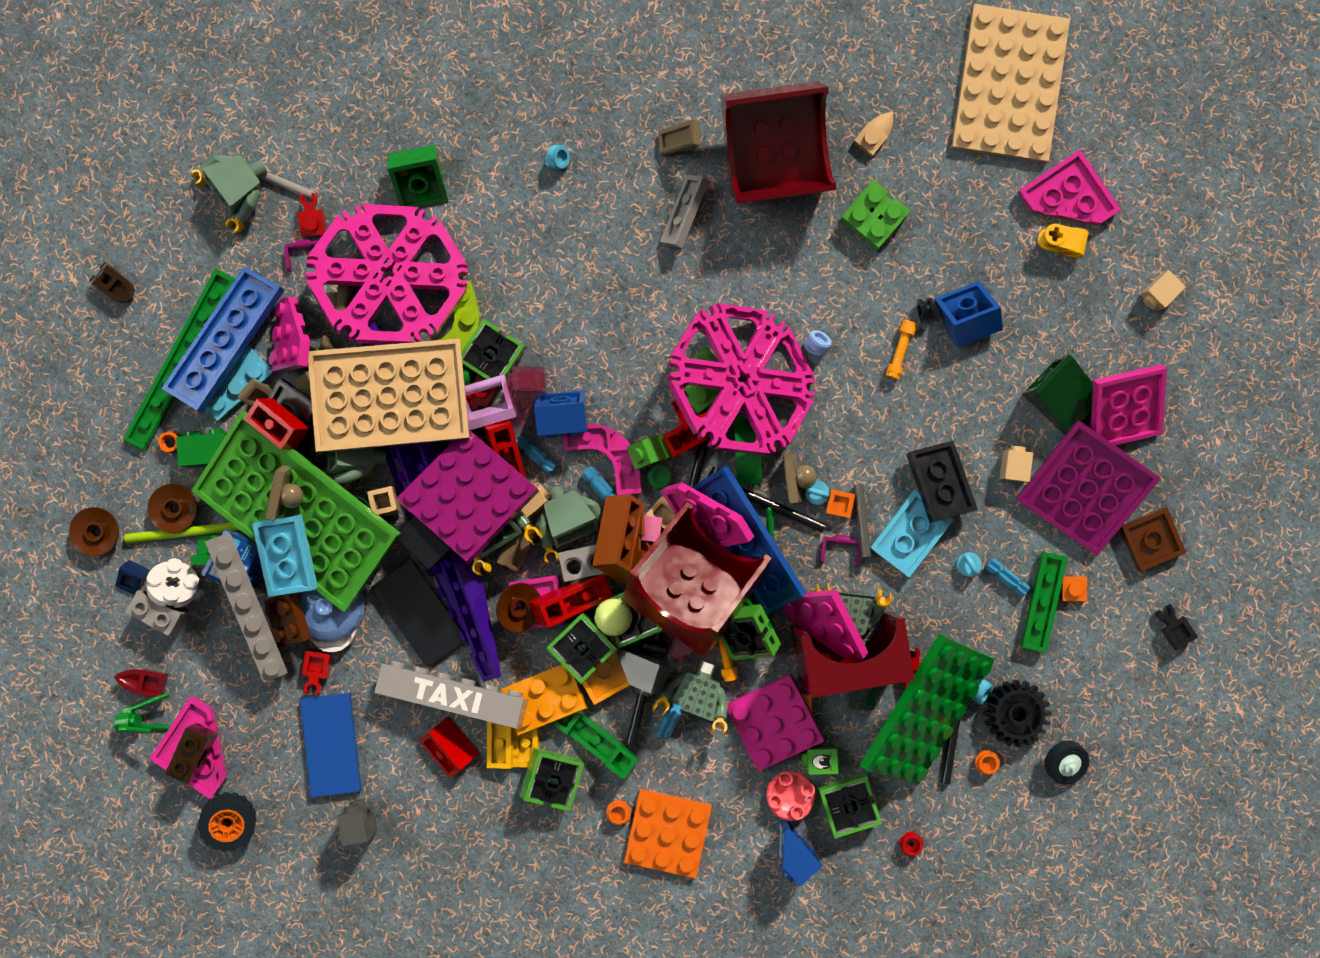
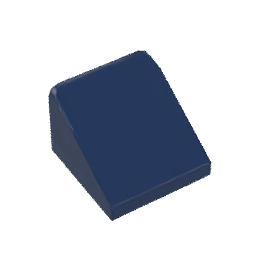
[115,560,150,595]

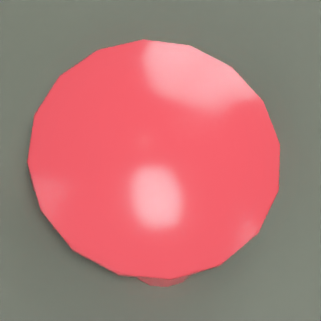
[766,771,815,821]

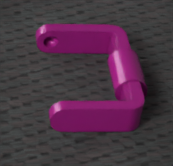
[284,239,319,272]
[819,534,861,568]

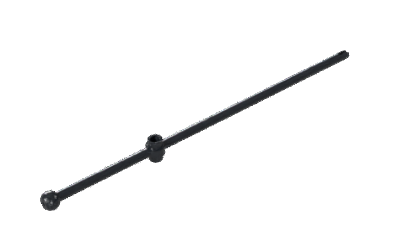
[625,439,710,773]

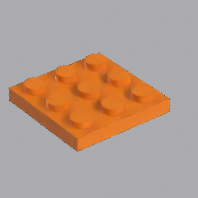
[624,788,712,879]

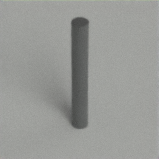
[854,484,871,558]

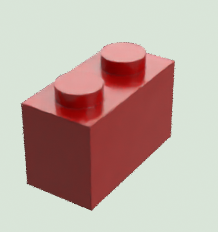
[244,398,310,450]

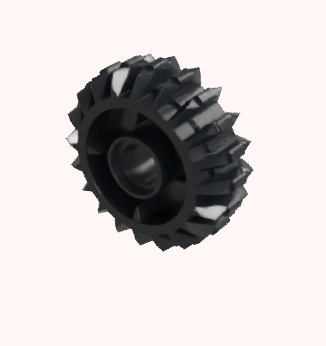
[983,679,1052,747]

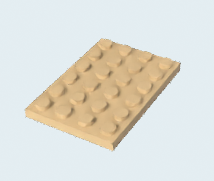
[951,4,1070,163]
[308,338,469,453]

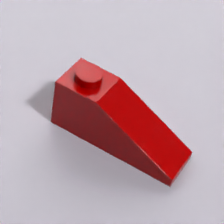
[481,419,526,478]
[529,574,613,628]

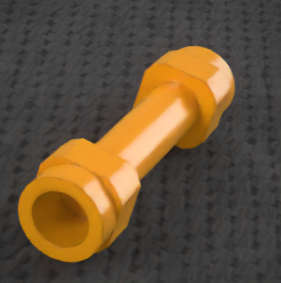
[885,320,917,380]
[718,638,738,682]

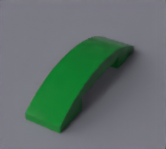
[552,712,639,780]

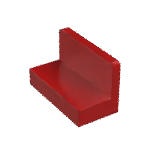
[419,717,479,778]

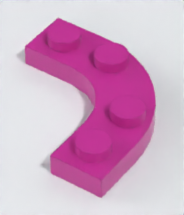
[562,424,642,495]

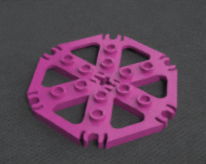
[306,204,468,345]
[667,303,815,456]

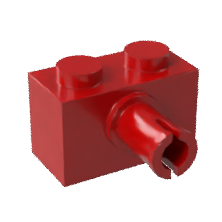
[662,400,710,458]

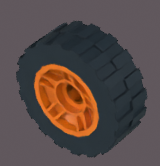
[198,792,257,852]

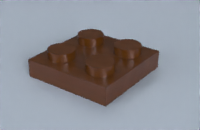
[1120,507,1186,572]
[264,593,311,647]

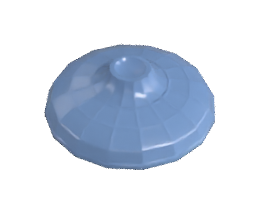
[297,590,365,642]

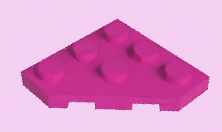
[1017,150,1121,225]
[269,297,310,373]
[661,482,754,547]
[782,590,868,659]
[149,696,227,799]

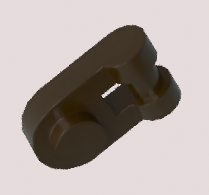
[89,262,135,303]

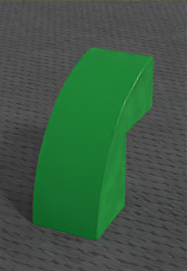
[733,415,762,485]

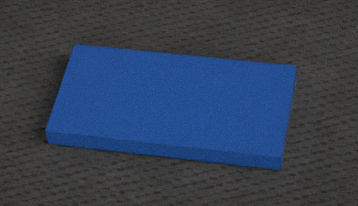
[300,692,362,797]

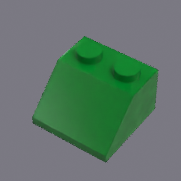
[387,145,448,207]

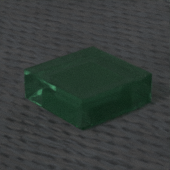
[849,687,875,710]

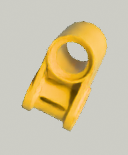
[1037,224,1089,258]

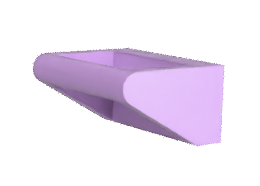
[465,374,517,430]

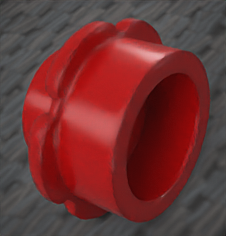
[899,831,923,856]

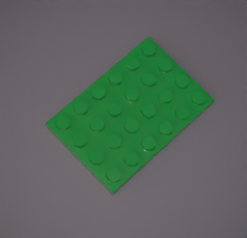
[860,633,995,785]

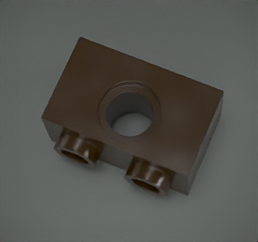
[165,723,218,784]

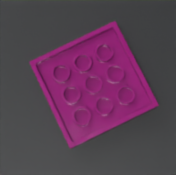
[1016,419,1161,556]
[396,430,539,565]

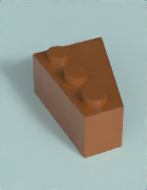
[592,494,645,584]

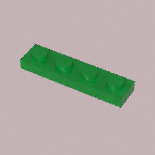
[1020,551,1068,653]

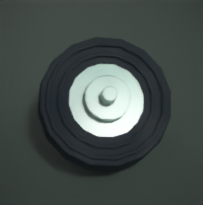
[1044,740,1090,785]

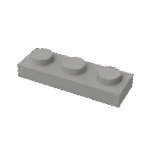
[660,175,709,249]

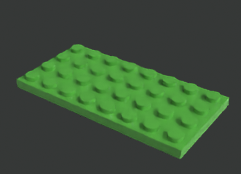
[191,411,401,613]

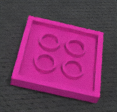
[1091,364,1167,445]
[727,673,825,772]

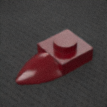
[114,669,168,698]

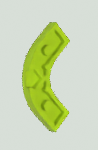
[438,281,480,352]

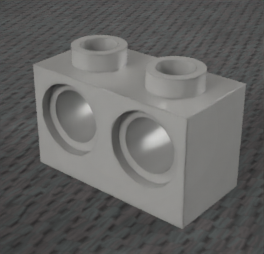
[558,544,609,584]
[125,589,190,636]

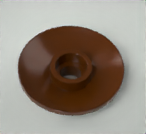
[147,484,197,533]
[69,507,119,556]
[496,583,540,632]

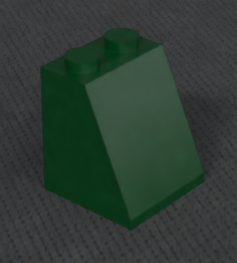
[1022,354,1093,435]

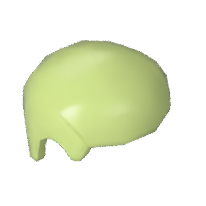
[594,599,633,636]

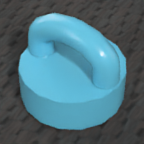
[545,145,570,170]
[804,481,830,505]
[956,552,982,577]
[971,680,993,705]

